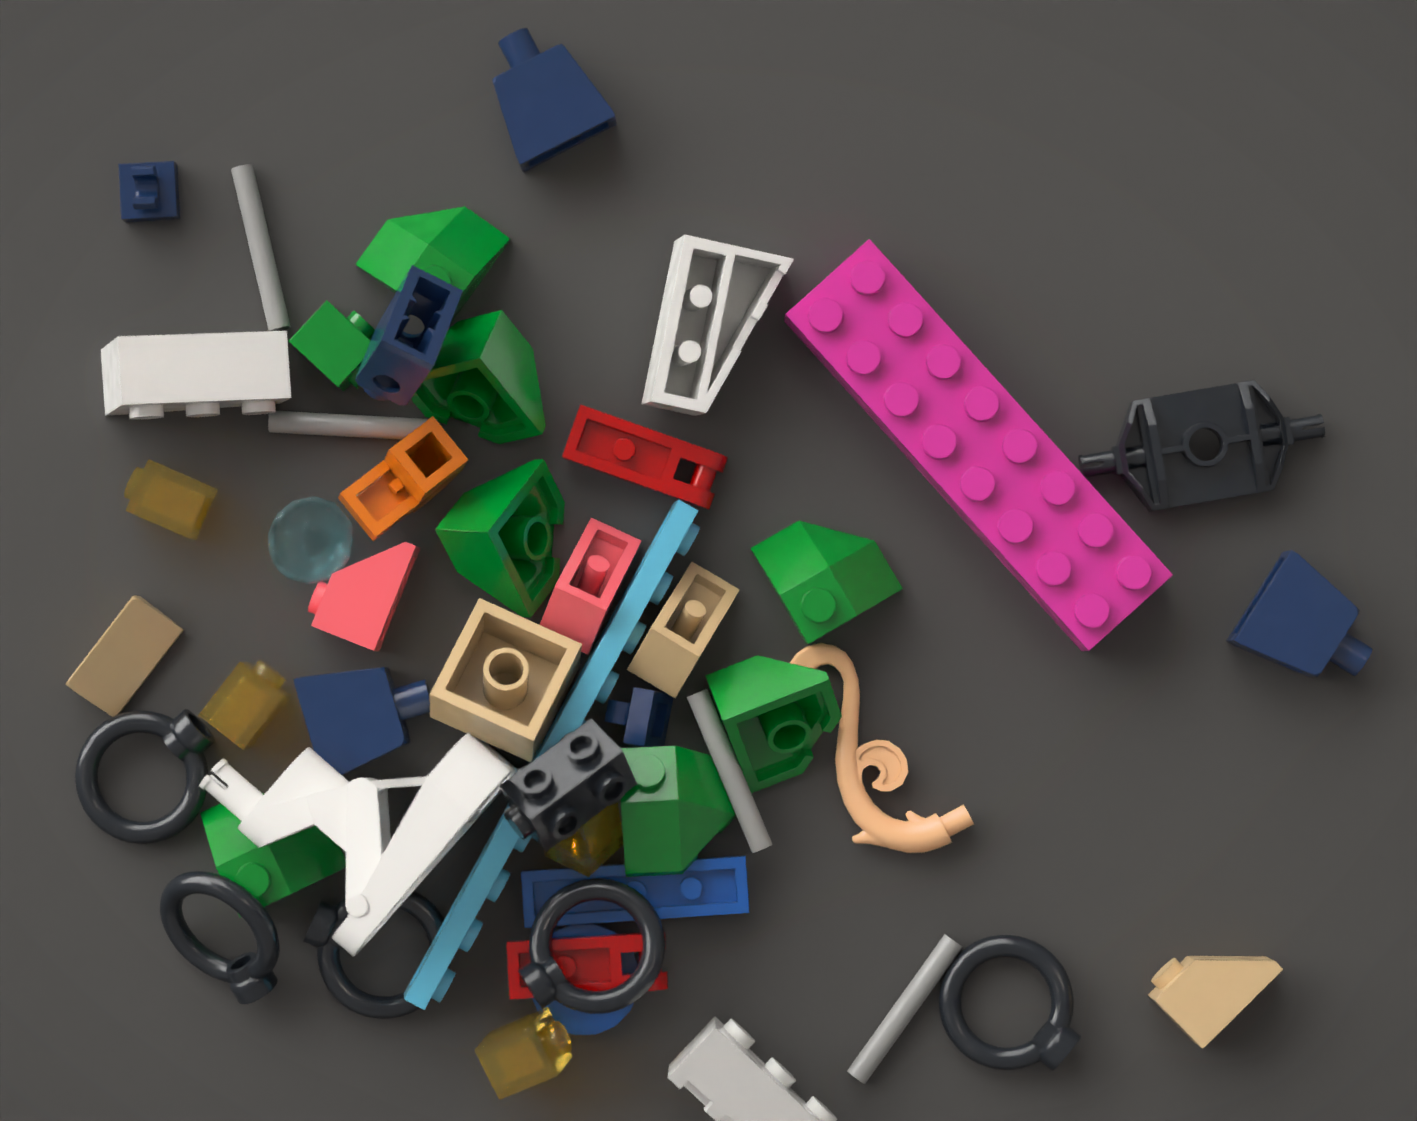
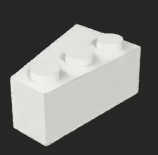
[642,235,794,416]
[101,331,291,420]
[668,1016,837,1121]

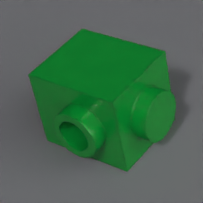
[289,300,375,392]

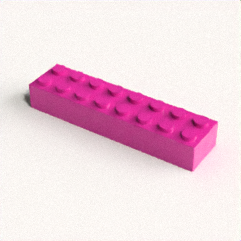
[784,239,1173,651]

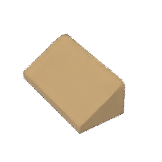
[66,595,184,717]

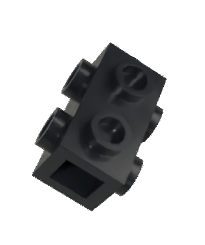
[500,719,637,852]

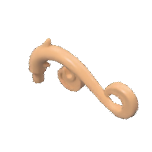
[790,643,974,853]

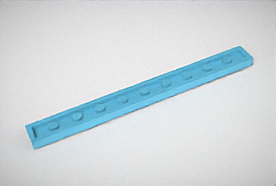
[404,500,700,1010]

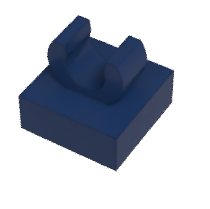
[118,161,180,222]
[604,687,674,747]

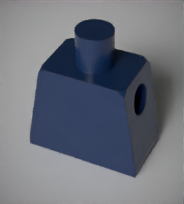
[492,28,617,173]
[355,265,463,405]
[1226,550,1372,677]
[293,667,430,776]

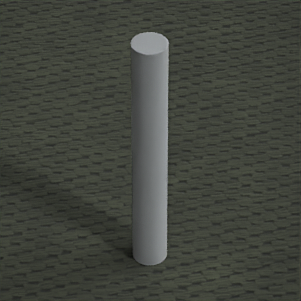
[231,164,291,331]
[268,411,438,440]
[687,689,773,853]
[847,934,963,1084]

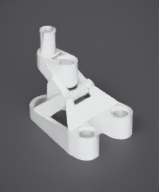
[199,733,518,957]

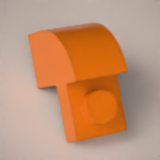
[338,416,468,541]

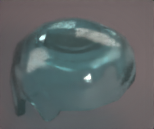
[268,496,353,585]

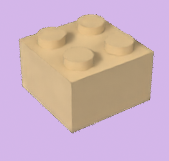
[430,598,582,762]

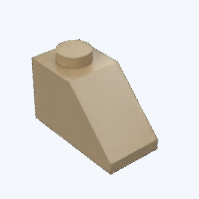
[627,562,740,698]
[1148,956,1283,1049]

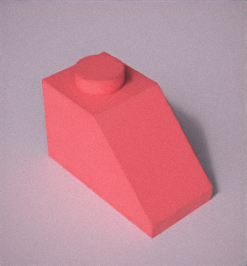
[540,517,642,655]
[308,542,421,651]

